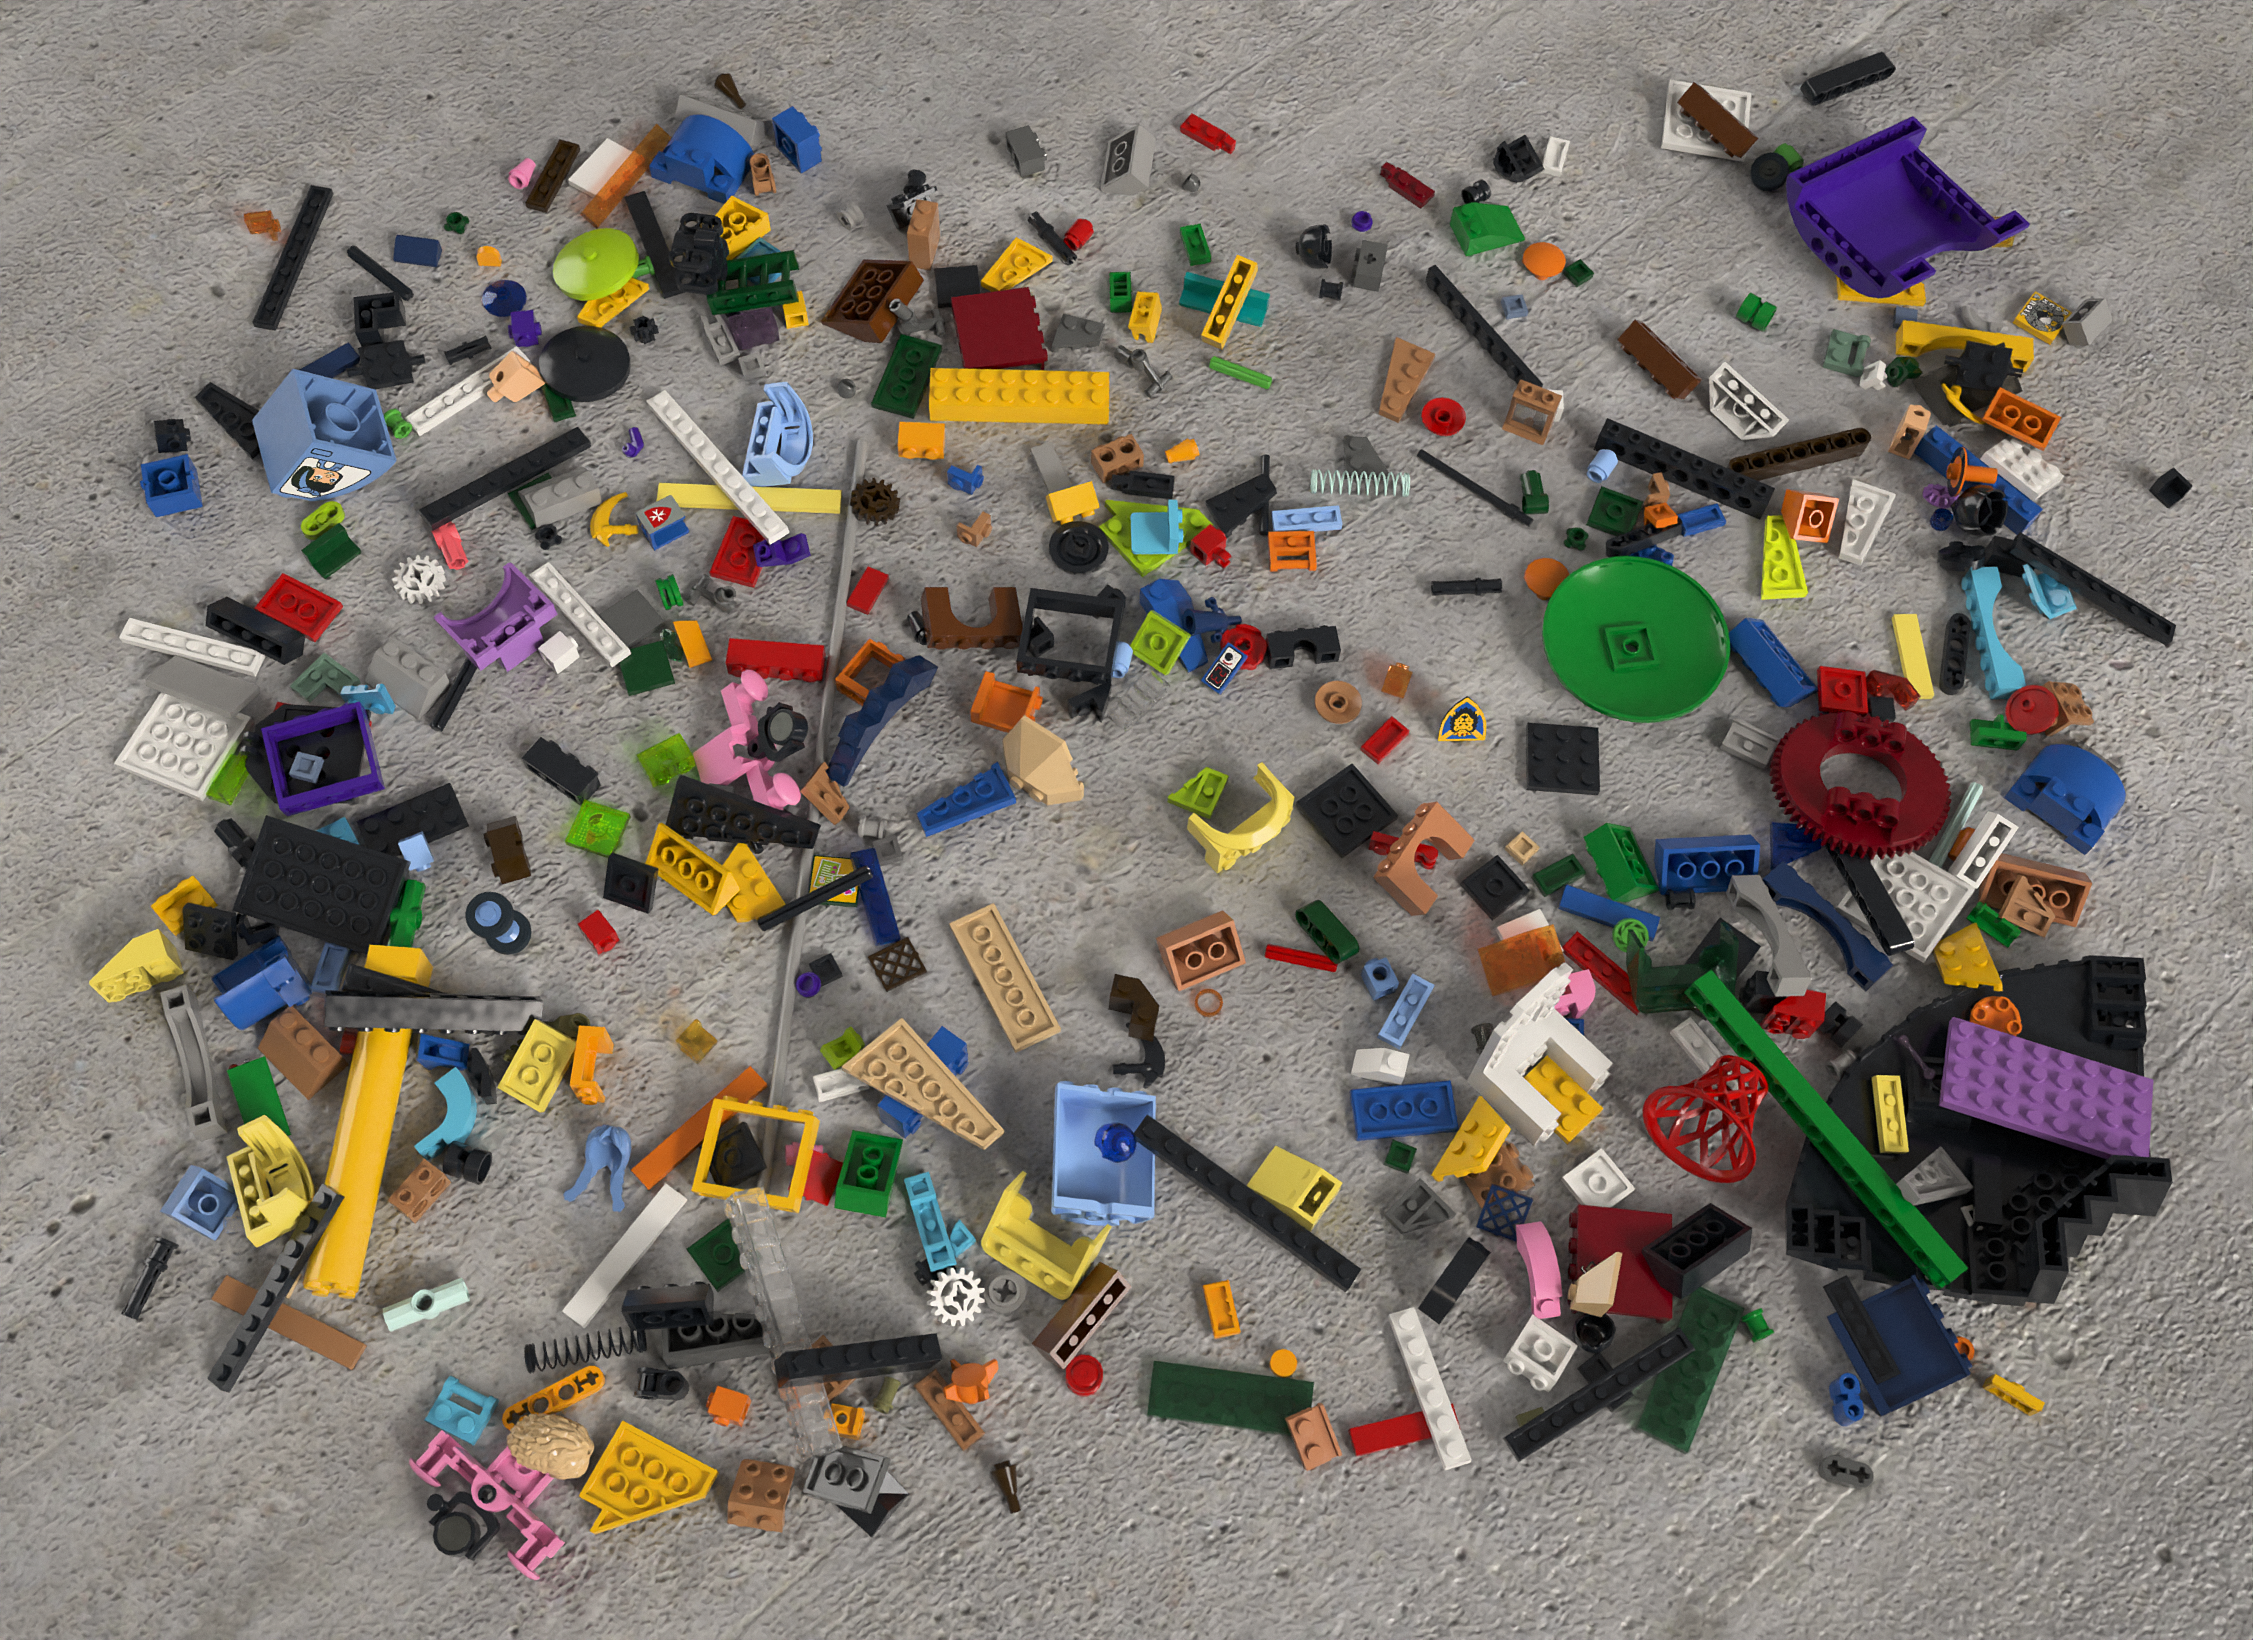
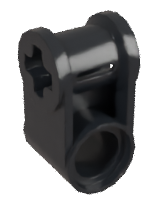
[633,1367,689,1401]

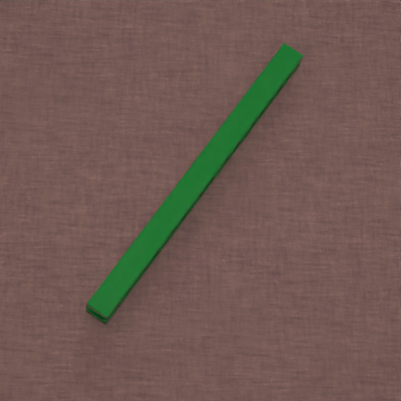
[1684,970,1968,1290]

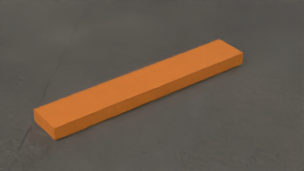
[631,1066,768,1190]

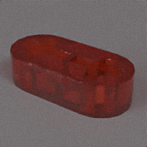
[339,1027,358,1055]

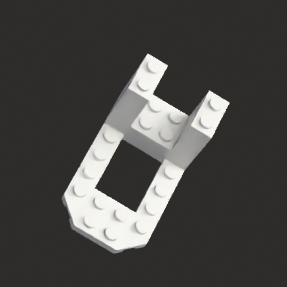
[1467,962,1613,1146]

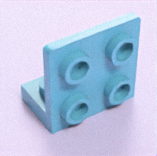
[2022,564,2077,619]

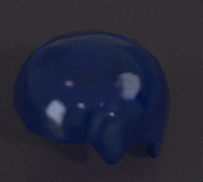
[1094,1122,1137,1163]

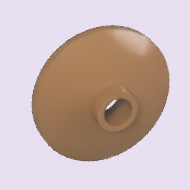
[1315,681,1362,724]

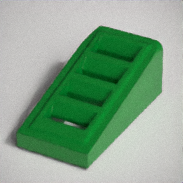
[1109,272,1132,313]

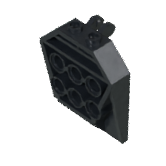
[240,704,371,804]

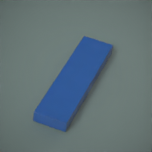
[1558,885,1660,941]

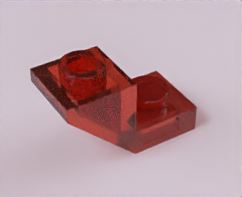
[1866,670,1921,711]

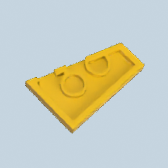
[981,237,1053,292]
[577,277,649,328]

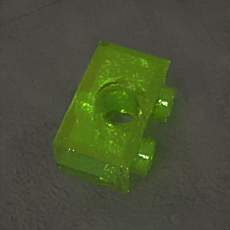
[636,733,696,788]

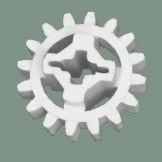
[392,555,446,604]
[926,1267,985,1326]

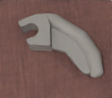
[1962,306,2007,334]

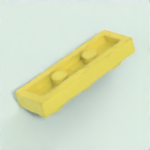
[1872,1075,1909,1154]

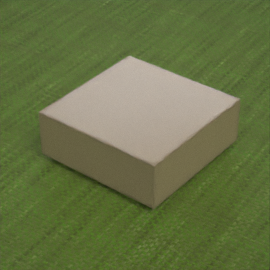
[1504,831,1540,865]

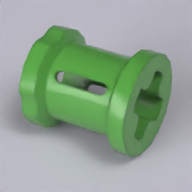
[632,255,655,279]
[384,409,412,439]

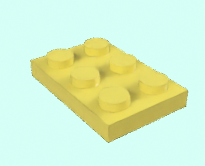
[497,1019,577,1112]

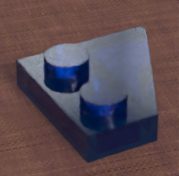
[1770,822,1821,870]

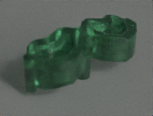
[660,628,683,662]

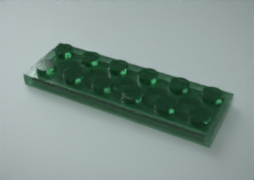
[1635,1287,1745,1454]
[1147,1361,1314,1436]

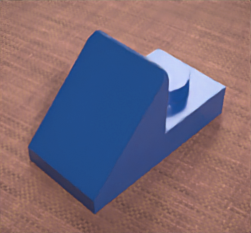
[416,1034,470,1071]

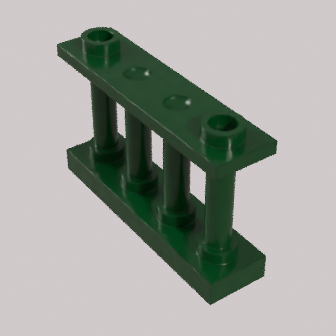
[706,250,799,315]

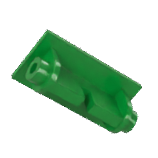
[1966,901,2022,948]

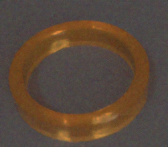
[1195,989,1223,1017]

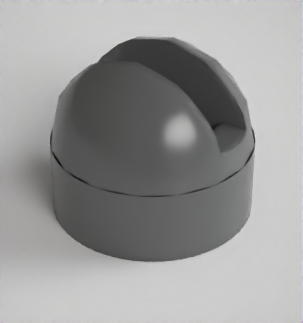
[1182,173,1201,192]
[838,379,856,399]

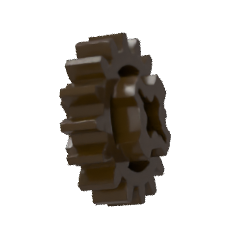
[850,478,900,526]

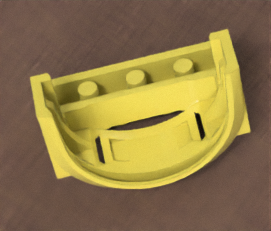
[1187,762,1295,874]
[226,1115,315,1248]

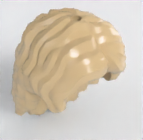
[507,1413,595,1480]

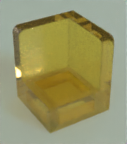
[675,1019,718,1064]

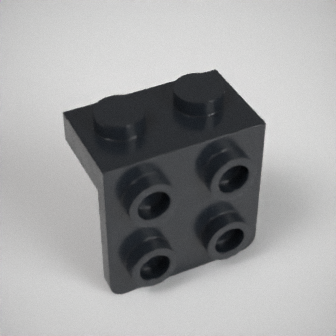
[886,184,937,230]

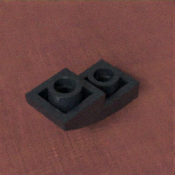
[467,1048,497,1105]

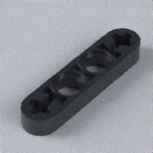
[1606,518,1682,558]
[1939,613,1971,695]

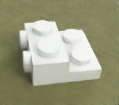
[1503,1314,1578,1393]

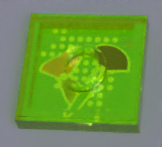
[565,799,631,858]

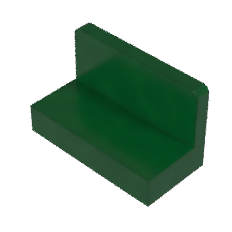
[301,523,361,579]

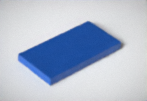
[1349,1080,1459,1141]

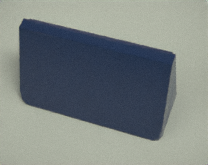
[393,235,442,267]

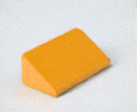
[673,621,712,668]

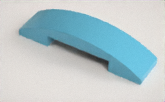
[904,1172,957,1272]

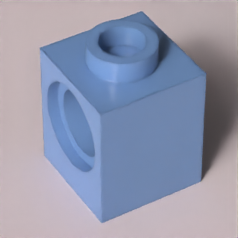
[1361,957,1399,1001]

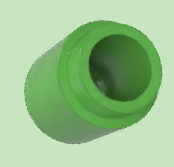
[1774,143,1804,174]

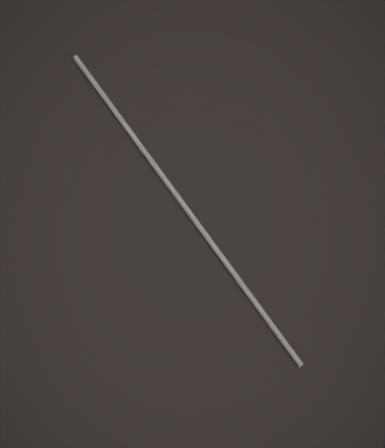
[750,439,868,1238]

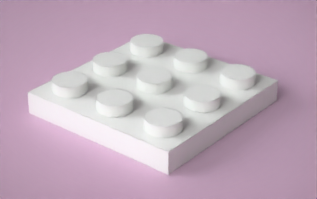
[1980,435,2064,501]

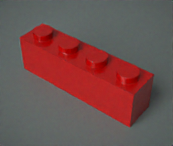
[726,638,826,683]

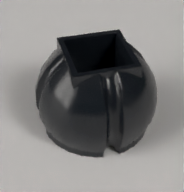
[1950,485,2008,537]

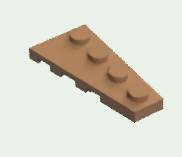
[1379,337,1436,423]

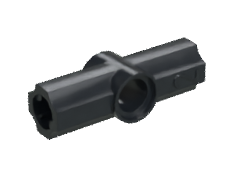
[214,818,256,870]

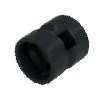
[1818,1001,1863,1048]
[442,1141,492,1185]

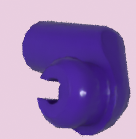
[622,427,644,458]

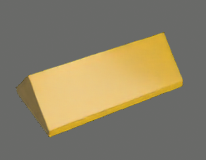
[645,823,740,915]

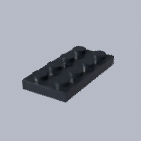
[356,783,469,857]

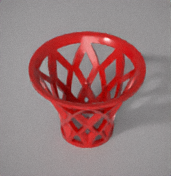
[1643,1055,1768,1183]

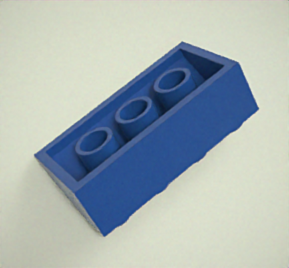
[1729,618,1818,708]
[1654,834,1760,895]

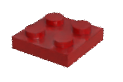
[1817,666,1868,717]

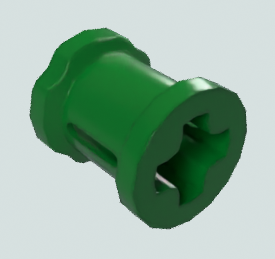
[1740,1308,1775,1343]

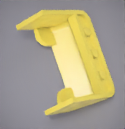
[981,1171,1112,1300]

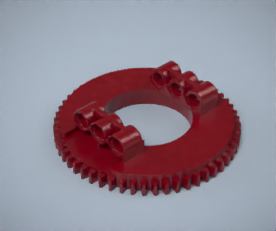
[1769,711,1952,860]

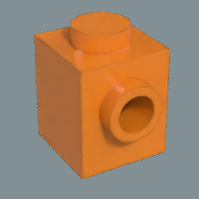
[706,1386,751,1427]

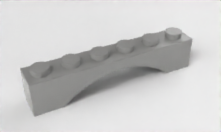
[1726,875,1811,997]
[160,984,228,1142]

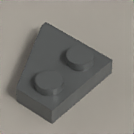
[1051,314,1105,353]
[1343,436,1389,480]
[1383,1178,1456,1234]

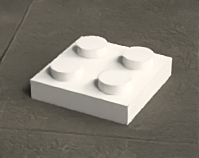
[1561,1148,1635,1208]

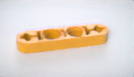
[502,1365,605,1431]

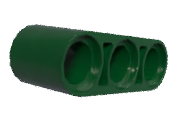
[1295,900,1360,964]

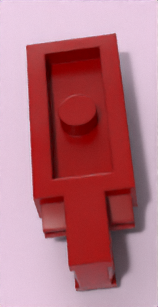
[1180,113,1236,154]

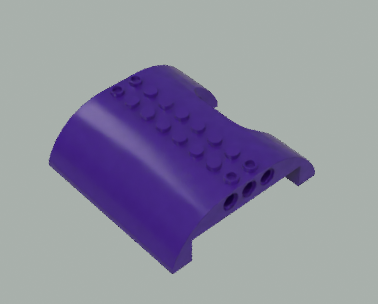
[1786,116,2030,298]

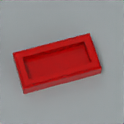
[847,566,889,615]
[1360,716,1410,764]

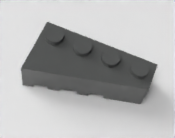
[661,1311,777,1370]

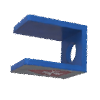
[635,495,689,551]

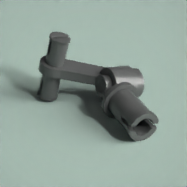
[889,299,946,337]
[1114,345,1173,398]
[686,574,737,614]

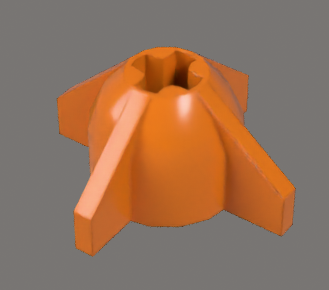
[943,1358,998,1404]

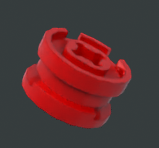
[1066,1355,1103,1397]

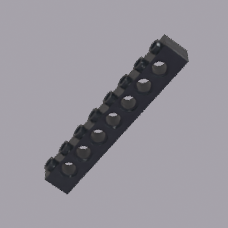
[1593,418,1775,520]

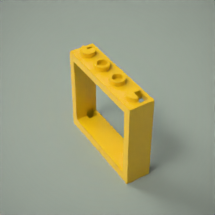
[691,1096,820,1214]

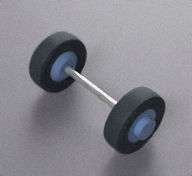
[465,892,532,955]

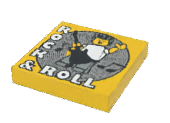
[2012,291,2072,345]

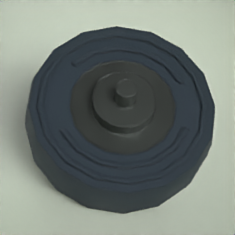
[1750,152,1789,191]

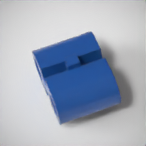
[1829,1373,1864,1427]

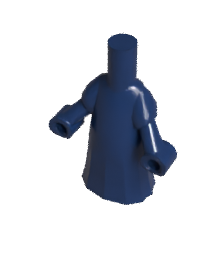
[1183,597,1242,643]

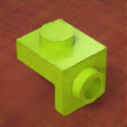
[820,1026,865,1070]

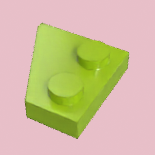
[1167,767,1229,819]

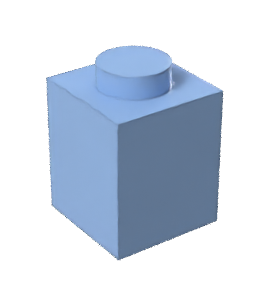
[398,831,434,872]

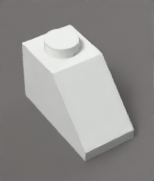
[1351,1048,1410,1086]

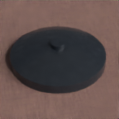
[539,326,631,402]

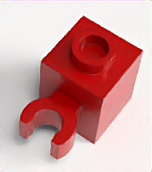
[1190,524,1231,569]

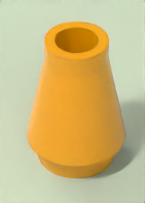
[1165,438,1199,464]

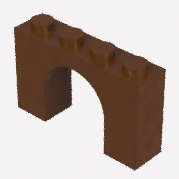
[920,587,1023,650]

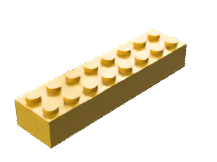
[929,368,1109,425]

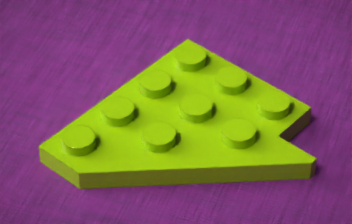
[1099,500,1213,577]

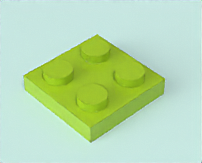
[1129,610,1191,675]

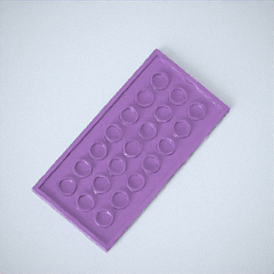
[1939,1017,2153,1159]

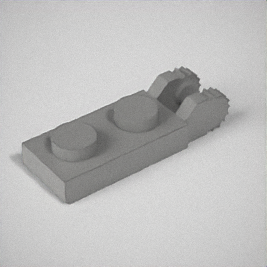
[700,314,741,366]

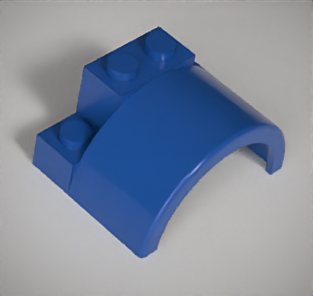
[649,115,754,204]
[2003,744,2126,855]
[211,935,313,1031]

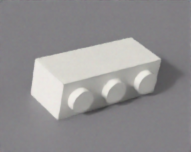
[1947,811,2019,889]

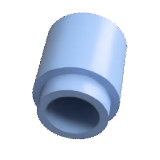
[1587,449,1618,483]
[1113,641,1133,678]

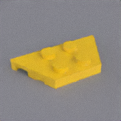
[722,843,786,923]
[1932,923,2003,991]
[1431,1096,1511,1182]

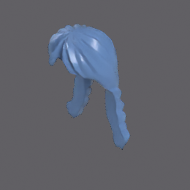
[563,1124,631,1212]

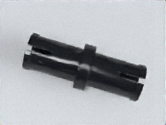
[444,335,492,365]

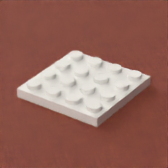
[1661,80,1752,162]
[114,692,254,802]
[1836,852,1975,963]

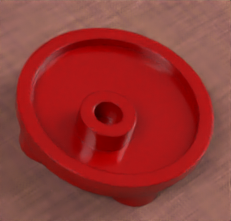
[2005,685,2059,735]

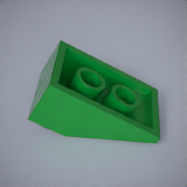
[1450,202,1525,257]
[834,1130,903,1218]

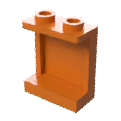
[970,671,1043,733]

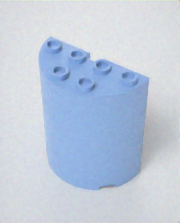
[1051,1081,1156,1226]

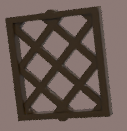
[868,937,927,992]

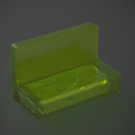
[206,752,249,806]

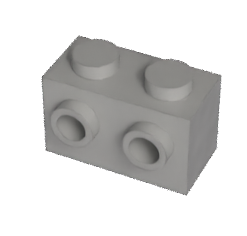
[2062,298,2113,346]

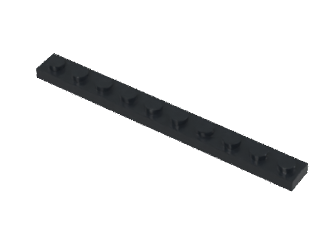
[1131,1114,1361,1292]

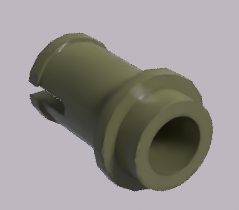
[872,1376,901,1414]

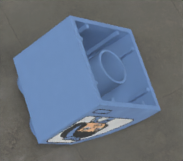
[252,369,397,502]

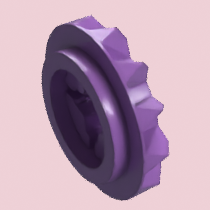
[1922,484,1959,508]

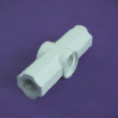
[383,1278,470,1332]

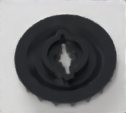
[1049,521,1109,575]

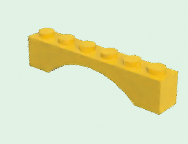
[1896,320,2034,372]

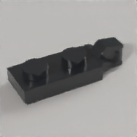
[1111,471,1175,500]

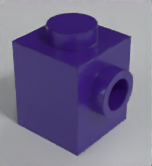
[508,310,542,347]

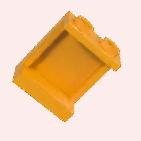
[570,1026,614,1105]

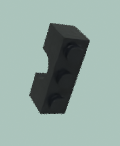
[1266,625,1341,669]

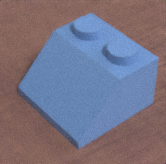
[160,1165,239,1241]

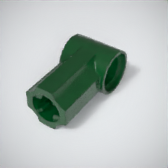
[1520,470,1549,515]

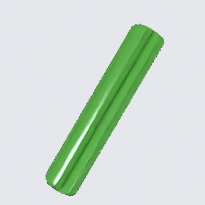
[1209,356,1272,389]

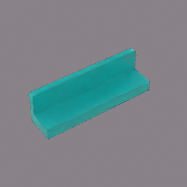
[1179,272,1270,327]

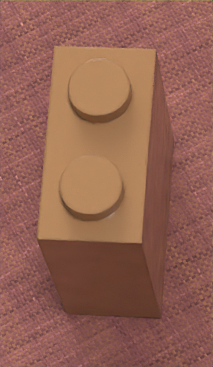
[907,199,940,271]

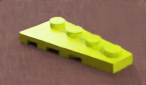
[1761,515,1808,600]

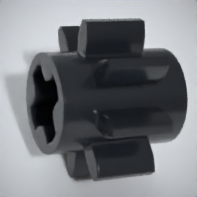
[630,316,659,344]

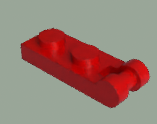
[1368,831,1438,869]

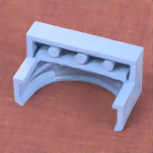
[742,381,813,487]

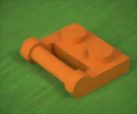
[1268,531,1317,572]

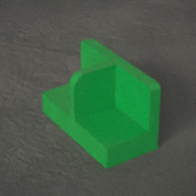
[1970,714,2027,751]

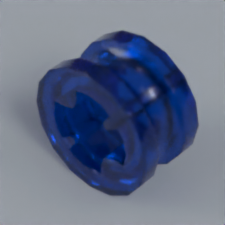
[1930,508,1953,531]

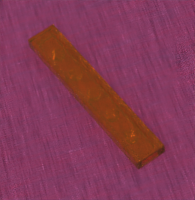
[580,123,672,229]

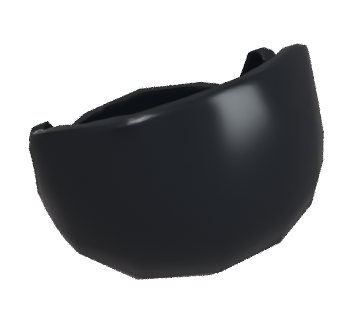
[1572,1313,1616,1353]

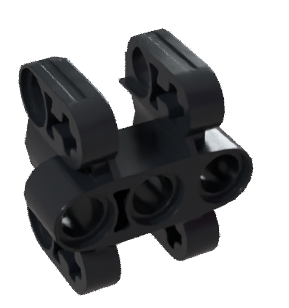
[669,213,729,295]

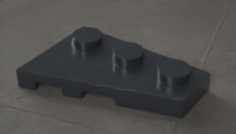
[1205,472,1277,538]

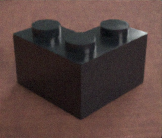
[353,292,406,347]

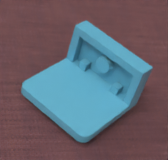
[1131,500,1183,554]

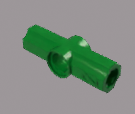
[388,879,426,948]

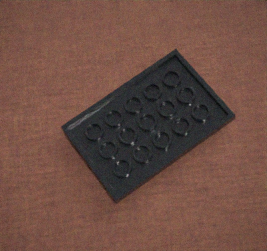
[232,815,411,954]

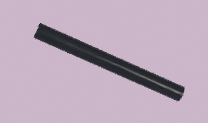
[1259,454,1270,536]

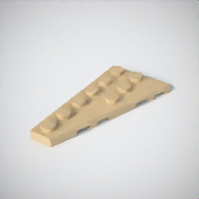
[841,1018,1004,1150]

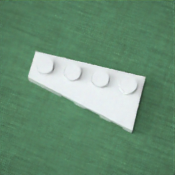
[1839,479,1896,566]

